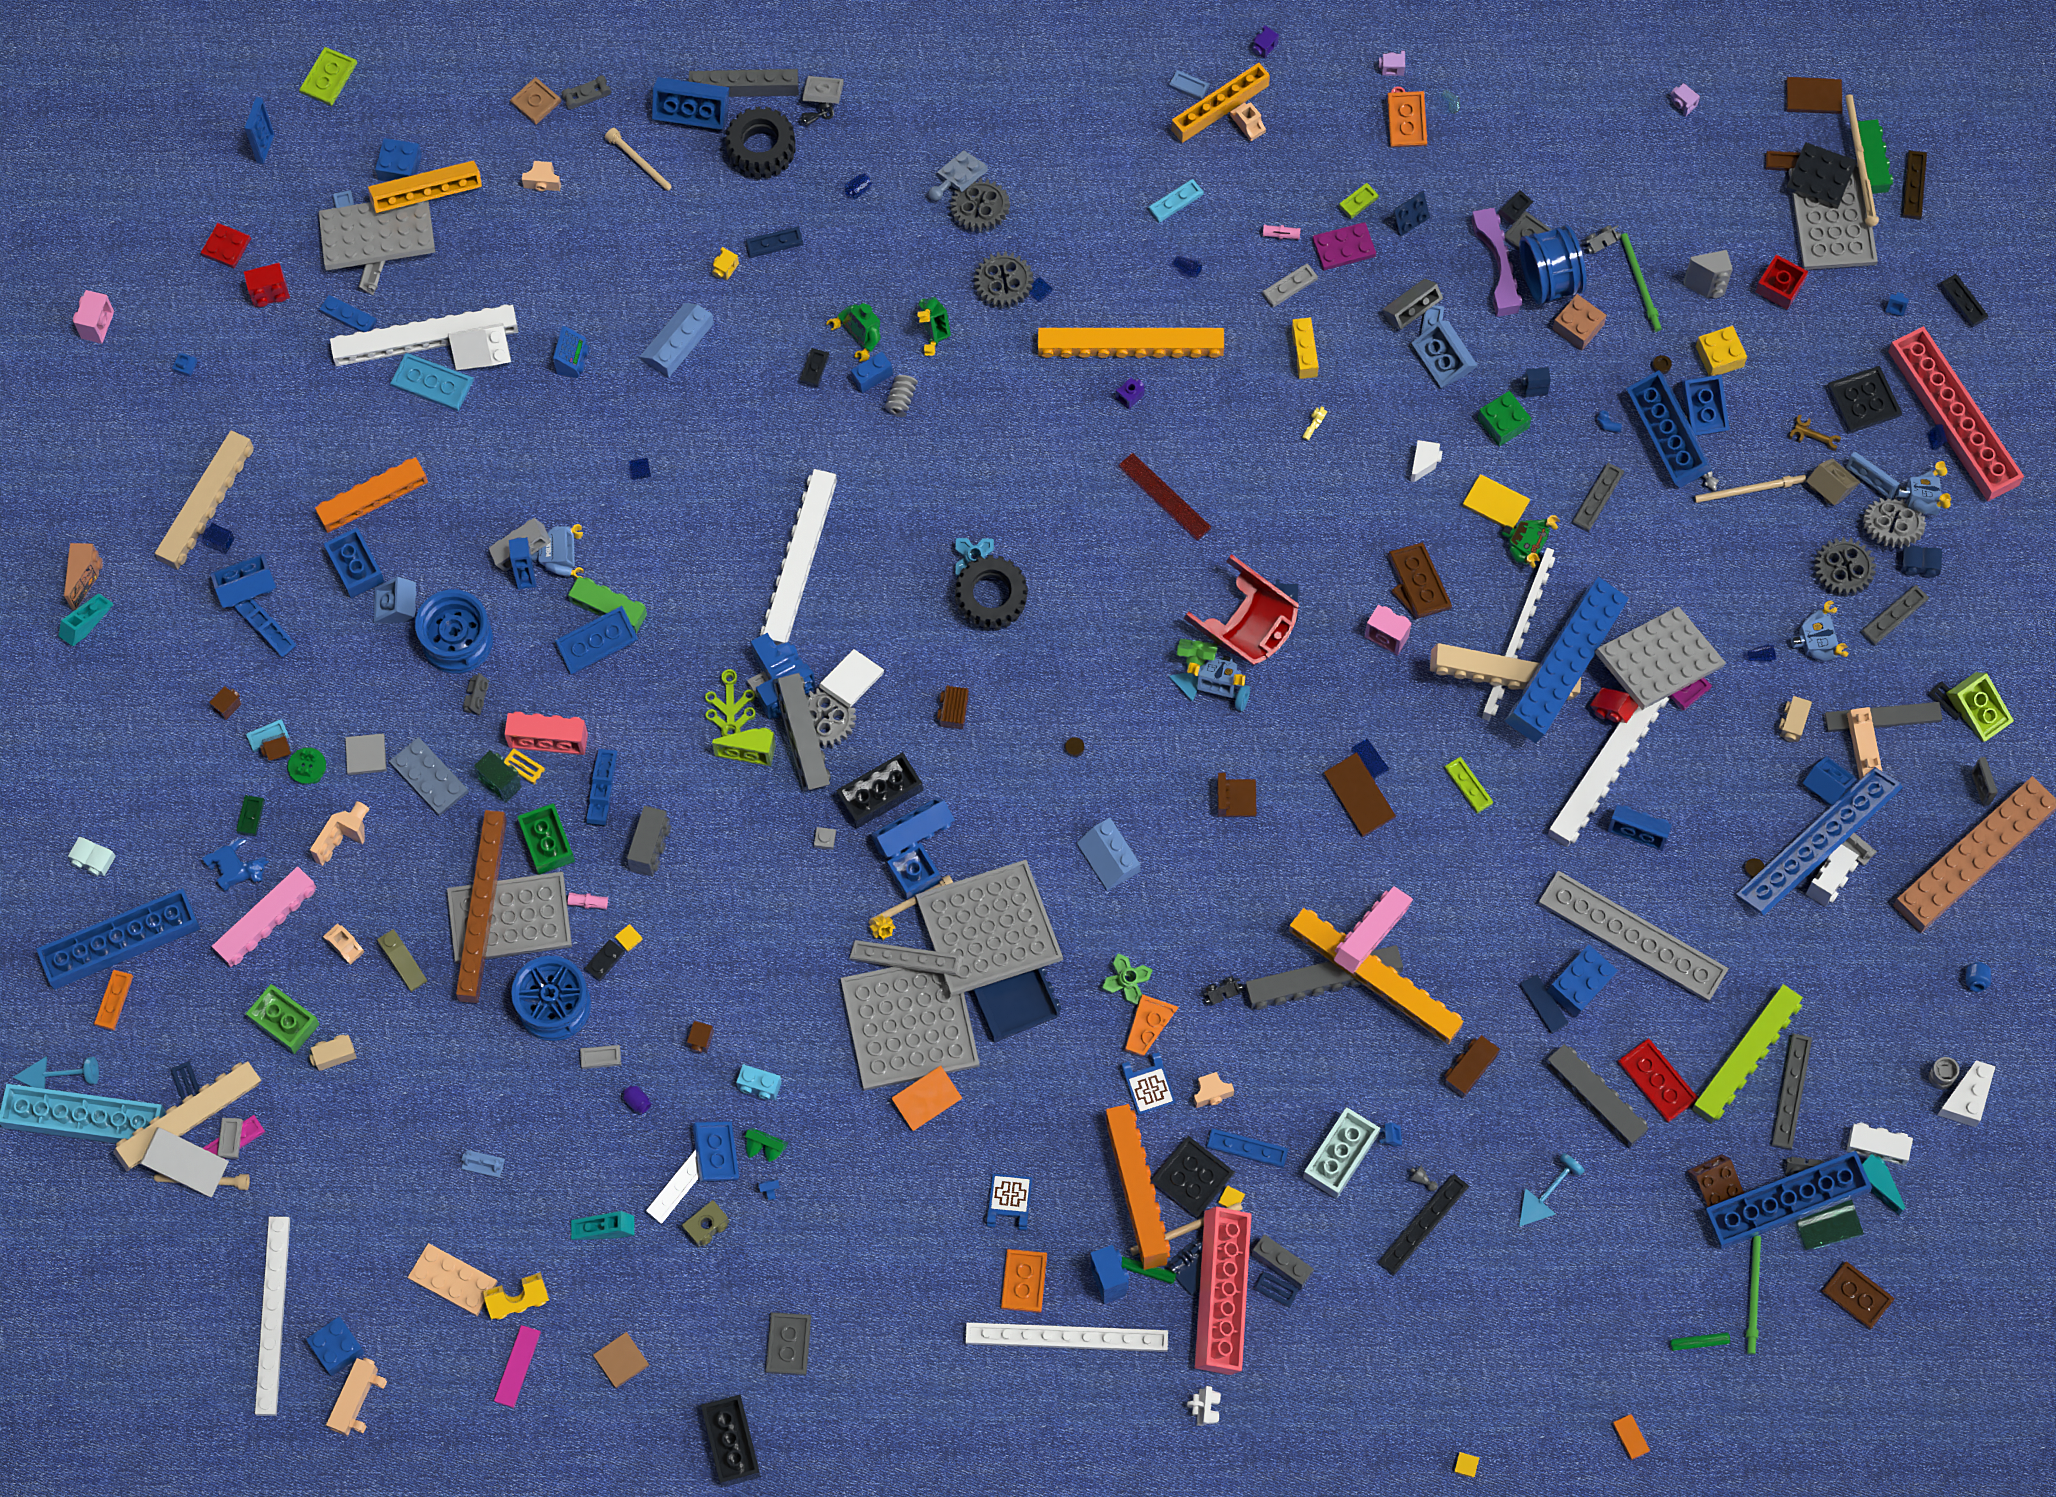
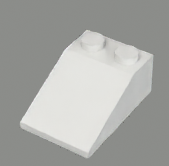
[448,323,511,370]

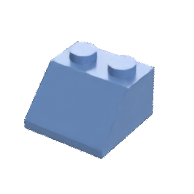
[374,577,416,623]

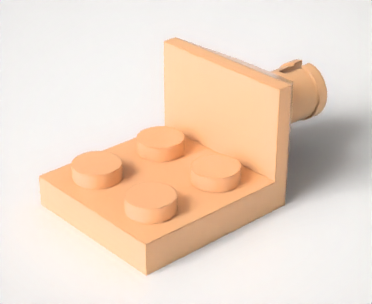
[310,801,369,866]

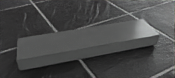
[1572,462,1625,533]
[1861,585,1929,646]

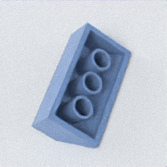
[639,303,714,378]

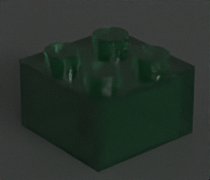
[474,750,522,803]

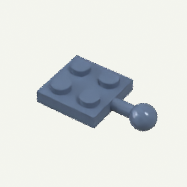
[928,150,988,201]

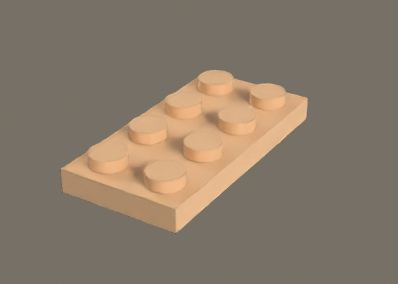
[408,1243,498,1316]

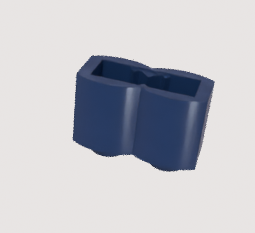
[1520,367,1551,397]
[1901,545,1942,578]

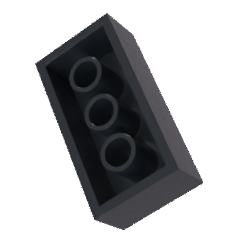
[836,752,923,829]
[701,1395,761,1488]

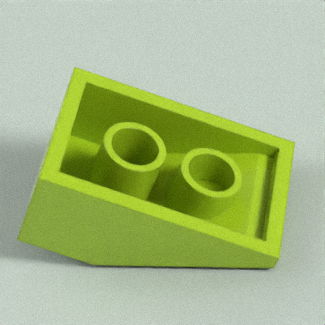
[1947,672,2014,742]
[712,728,776,766]

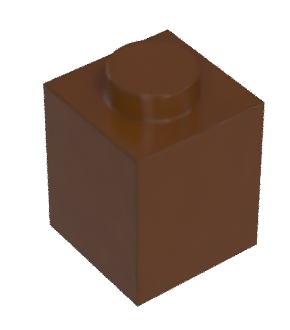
[209,686,242,720]
[260,733,291,761]
[687,1021,714,1054]

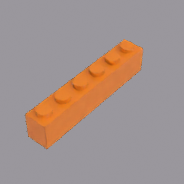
[315,457,428,533]

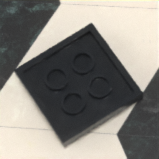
[1786,142,1857,209]
[1827,366,1902,434]
[1151,1136,1235,1219]

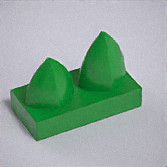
[745,1128,788,1162]

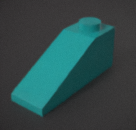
[58,593,113,646]
[1862,1154,1906,1215]
[571,1211,634,1240]

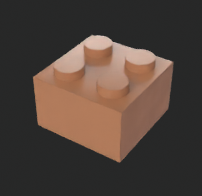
[1552,294,1607,351]

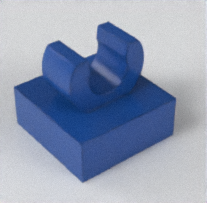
[1885,292,1909,316]
[172,353,198,377]
[1379,1122,1402,1147]
[759,1179,780,1200]

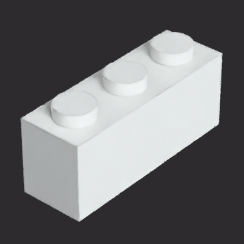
[1846,1123,1913,1166]

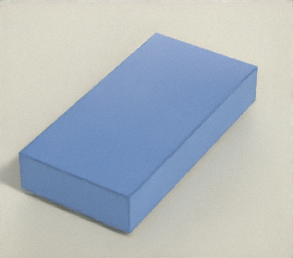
[1169,70,1210,101]

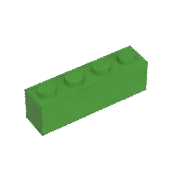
[568,576,647,633]

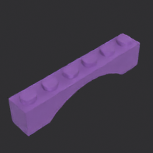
[1471,208,1522,317]

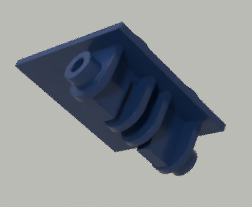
[1392,191,1430,236]
[1165,1240,1203,1295]

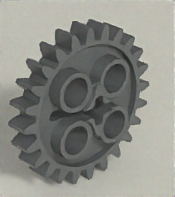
[950,178,1010,233]
[974,251,1034,309]
[1814,537,1876,597]

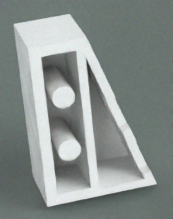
[1806,844,1859,907]
[1938,1061,1995,1127]

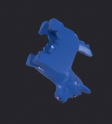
[202,838,269,892]

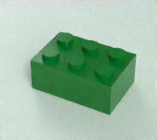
[517,803,575,875]

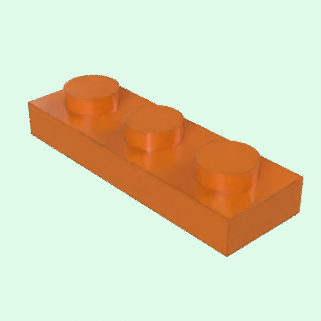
[94,970,133,1031]

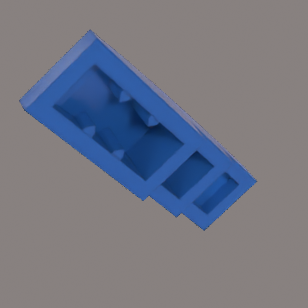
[234,599,297,658]
[587,749,618,825]

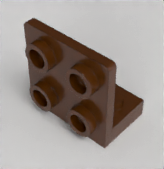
[1217,773,1257,817]
[1688,1154,1744,1208]

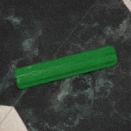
[1121,1256,1176,1284]
[1670,1332,1730,1351]

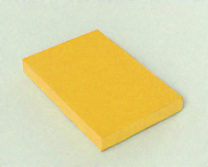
[1462,474,1530,528]

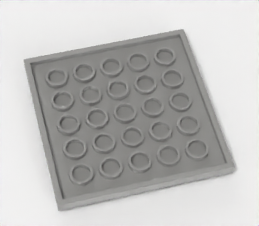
[916,860,1063,996]
[841,967,980,1091]

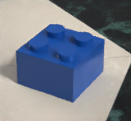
[375,138,422,182]
[887,843,941,900]
[306,1316,365,1377]

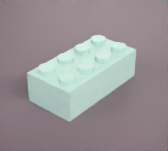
[1303,1107,1380,1199]

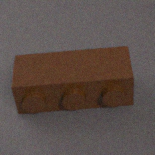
[1444,1035,1500,1099]

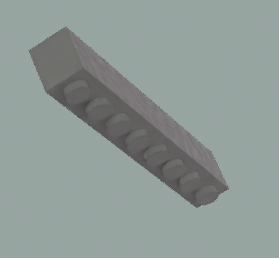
[1245,945,1403,1010]

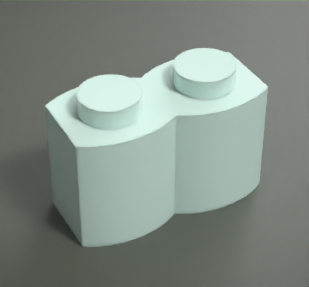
[68,837,116,876]

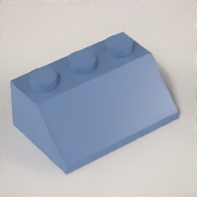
[1412,321,1478,388]
[1077,818,1141,891]

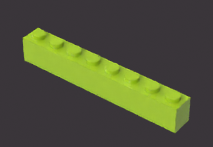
[1692,984,1803,1124]

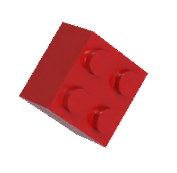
[1755,254,1809,310]
[244,262,290,307]

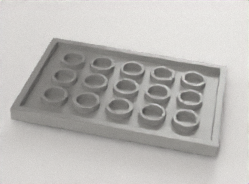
[1789,164,1878,270]
[319,200,435,270]
[1595,606,1726,710]
[447,872,572,964]

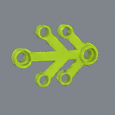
[705,669,756,737]

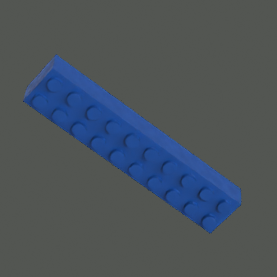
[1504,576,1629,744]

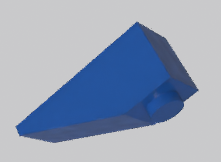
[509,537,537,590]

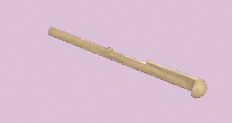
[1845,94,1879,227]

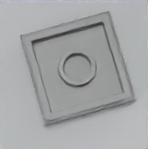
[803,76,844,104]
[346,733,387,775]

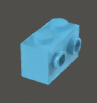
[736,1064,782,1100]

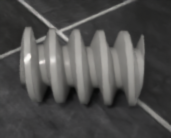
[885,375,918,417]

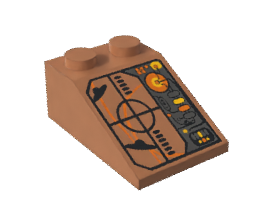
[64,543,103,610]

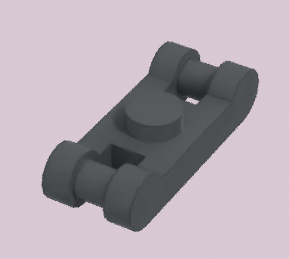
[561,75,612,109]

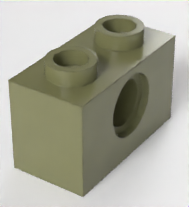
[682,1200,729,1248]

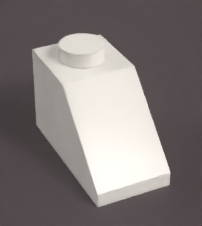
[1411,440,1443,482]

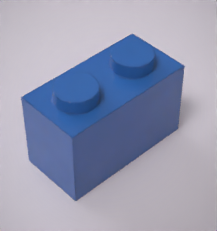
[851,352,893,393]

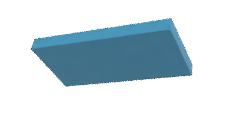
[390,353,474,411]

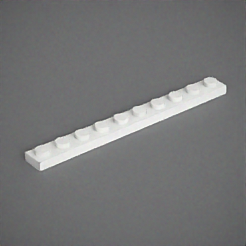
[1482,548,1555,721]
[255,1217,290,1416]
[966,1323,1168,1352]

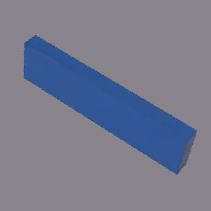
[1207,1128,1289,1169]

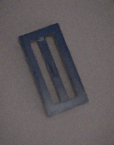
[171,1062,200,1100]
[1254,1271,1299,1309]

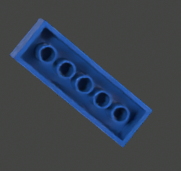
[1626,370,1713,488]

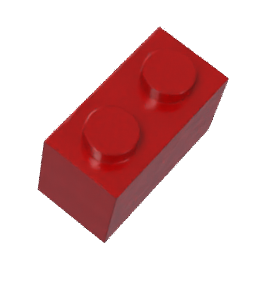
[1590,688,1638,723]

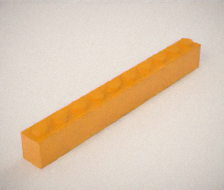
[1038,328,1224,358]
[1289,908,1464,1045]

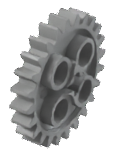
[1863,497,1926,548]
[809,688,856,749]

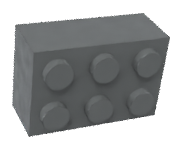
[627,806,671,877]

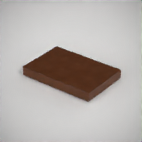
[1786,77,1842,114]
[1821,1261,1895,1330]

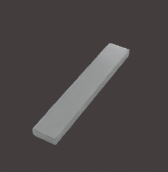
[850,940,963,976]

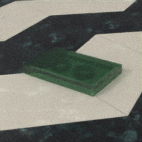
[1796,1199,1864,1251]

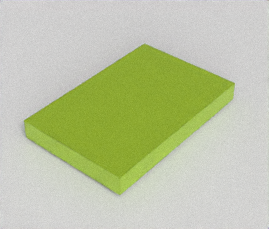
[299,47,357,106]

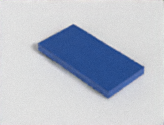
[244,97,275,165]
[555,606,639,675]

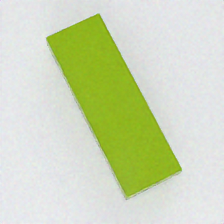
[1444,756,1493,814]

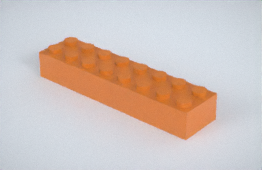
[1106,1104,1170,1270]

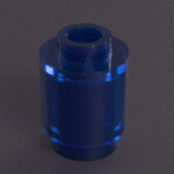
[844,173,872,199]

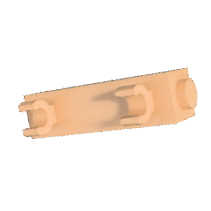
[1847,707,1882,780]
[326,1358,387,1437]

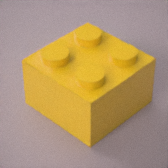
[1696,325,1747,375]

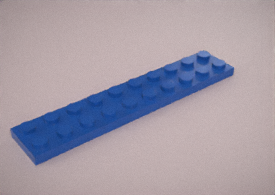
[1736,767,1903,916]

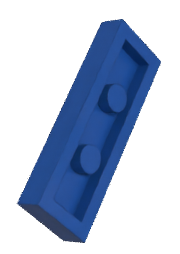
[319,295,377,333]

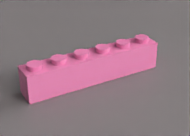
[212,867,316,967]
[1334,886,1413,973]

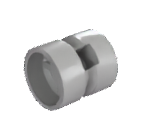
[1929,1057,1959,1089]

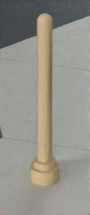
[605,128,671,191]
[869,875,953,925]
[154,1174,250,1190]

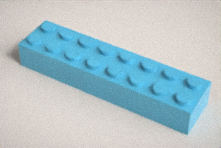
[0,1084,166,1143]

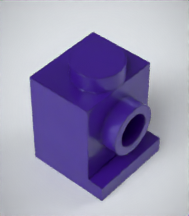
[1252,25,1279,58]
[1116,377,1145,409]

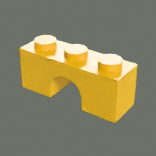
[1292,318,1319,379]
[483,1272,549,1319]

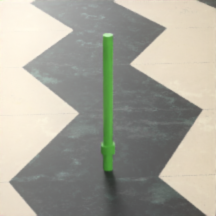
[1621,233,1662,332]
[1746,1236,1761,1355]

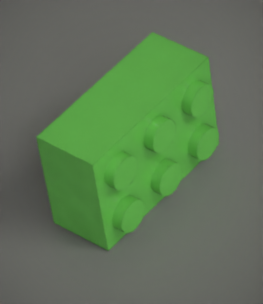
[246,984,320,1054]

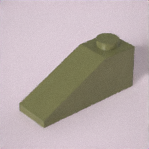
[377,929,428,992]

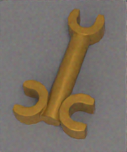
[1789,415,1841,451]

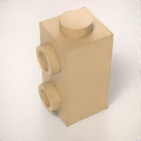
[1779,696,1812,742]
[309,1035,357,1071]

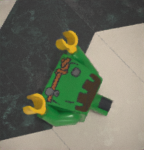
[917,297,951,356]
[826,303,881,362]
[1502,515,1560,568]

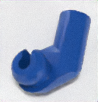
[1597,410,1622,433]

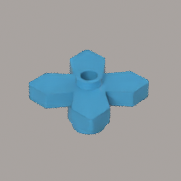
[955,538,994,577]

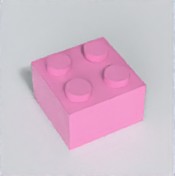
[73,290,114,344]
[1365,605,1412,655]

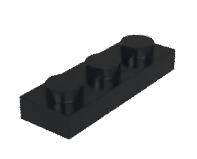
[1940,274,1989,328]

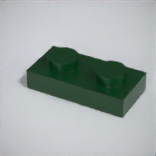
[236,795,265,836]

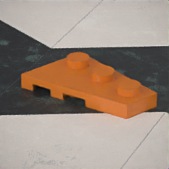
[1124,994,1179,1057]

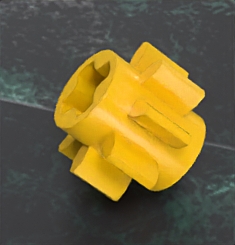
[870,914,895,940]

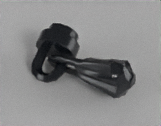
[800,102,834,126]

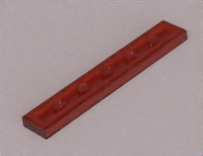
[1119,453,1211,541]

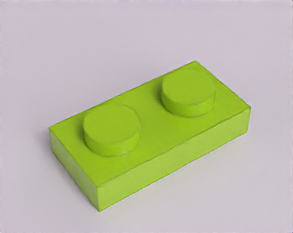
[1339,183,1379,219]

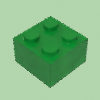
[1477,390,1532,447]

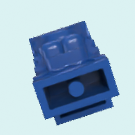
[751,632,816,719]

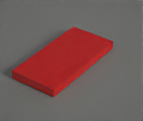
[1617,1038,1699,1123]

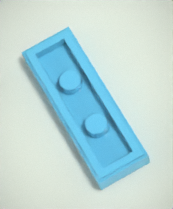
[1148,179,1204,223]

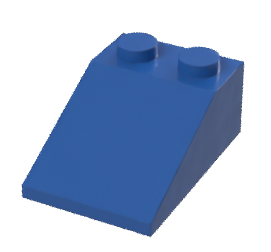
[1681,374,1730,436]

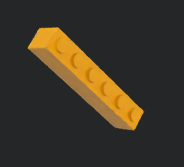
[1171,63,1270,143]
[368,160,482,213]

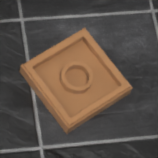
[510,77,562,125]
[593,1332,649,1388]

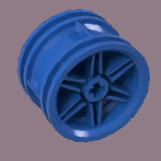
[1519,225,1587,305]
[415,589,493,674]
[511,956,591,1042]

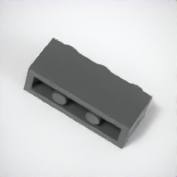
[1383,278,1443,329]
[1252,1234,1314,1290]

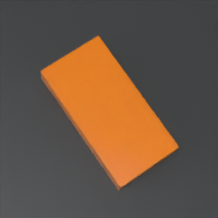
[1613,1414,1650,1460]

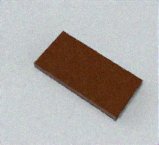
[1388,542,1452,619]
[1324,752,1396,837]

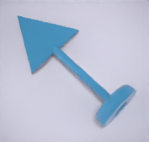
[1169,673,1250,711]
[13,1056,99,1089]
[1519,1153,1585,1227]

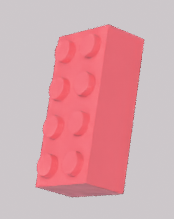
[505,712,588,755]

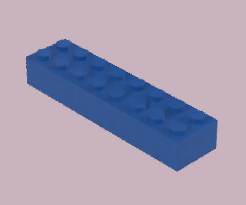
[36,888,201,990]
[1706,1151,1872,1250]

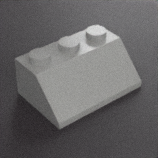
[1683,250,1733,298]

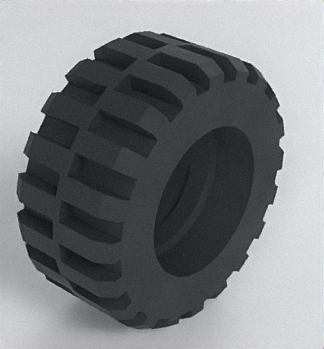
[725,106,796,179]
[955,555,1028,631]

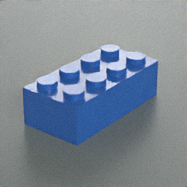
[652,77,729,130]
[870,797,955,858]

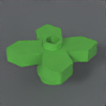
[1177,639,1218,667]
[1102,954,1152,1005]

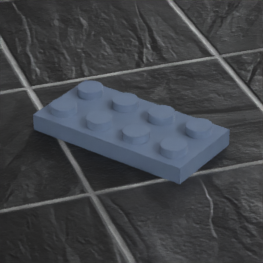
[389,737,469,817]

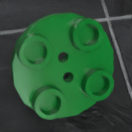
[288,748,326,784]

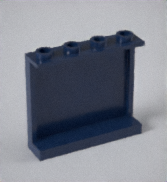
[972,967,1062,1043]

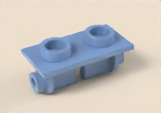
[461,1150,505,1178]

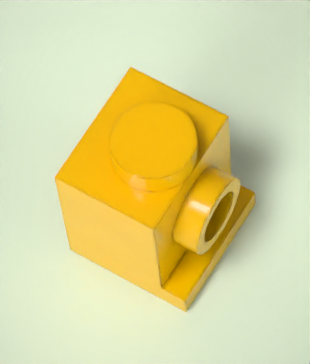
[712,247,739,280]

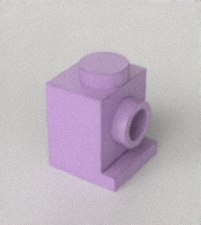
[1379,51,1405,76]
[1670,83,1700,117]

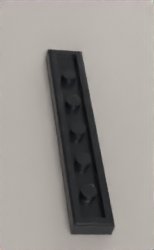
[1378,1174,1469,1276]

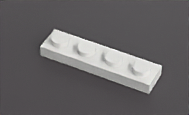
[646,1149,699,1224]

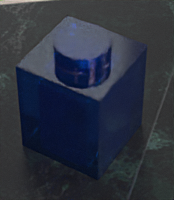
[203,523,235,554]

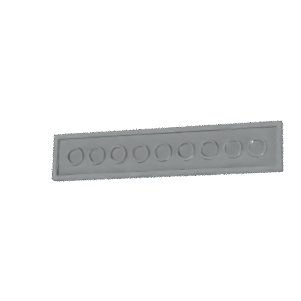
[1538,871,1729,1002]

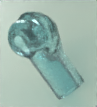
[1441,89,1461,113]

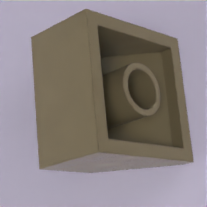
[1806,458,1861,505]

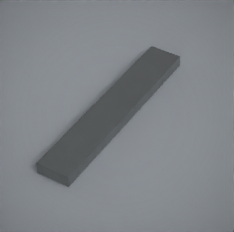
[1824,702,1942,732]
[1772,1033,1812,1151]

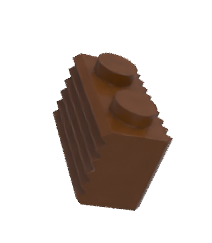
[937,685,969,729]

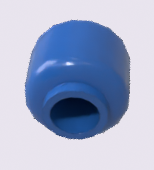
[1965,962,1991,992]

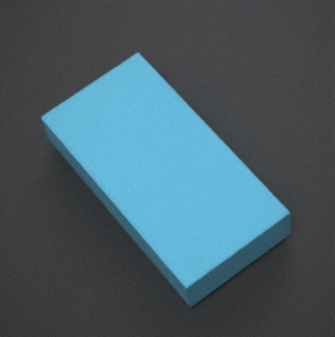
[246,719,289,752]

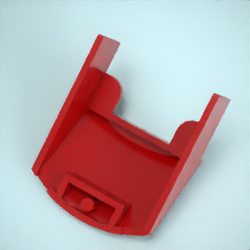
[1183,554,1299,665]

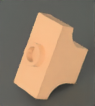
[1230,102,1266,141]
[522,161,561,191]
[323,923,364,965]
[1194,1072,1234,1108]

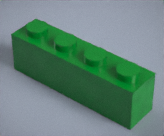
[1857,119,1893,194]

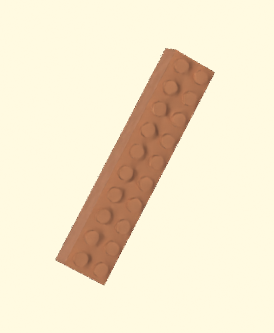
[1893,776,2056,933]

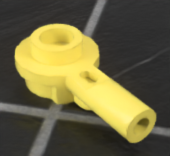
[1302,406,1327,441]

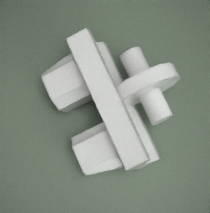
[1187,1386,1221,1426]

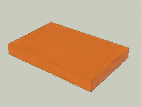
[1387,91,1427,147]
[891,1066,963,1131]
[1001,1249,1047,1313]

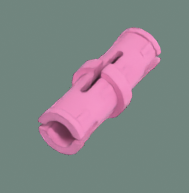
[1263,225,1301,240]
[568,892,608,910]

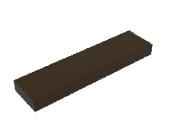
[1902,150,1927,220]

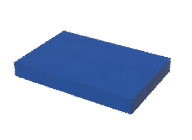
[692,1121,739,1182]

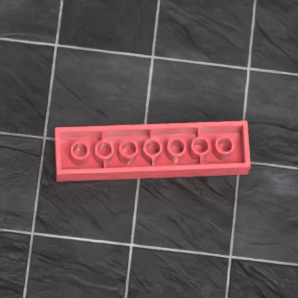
[1195,1206,1251,1375]

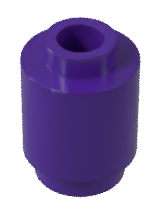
[623,1085,652,1115]

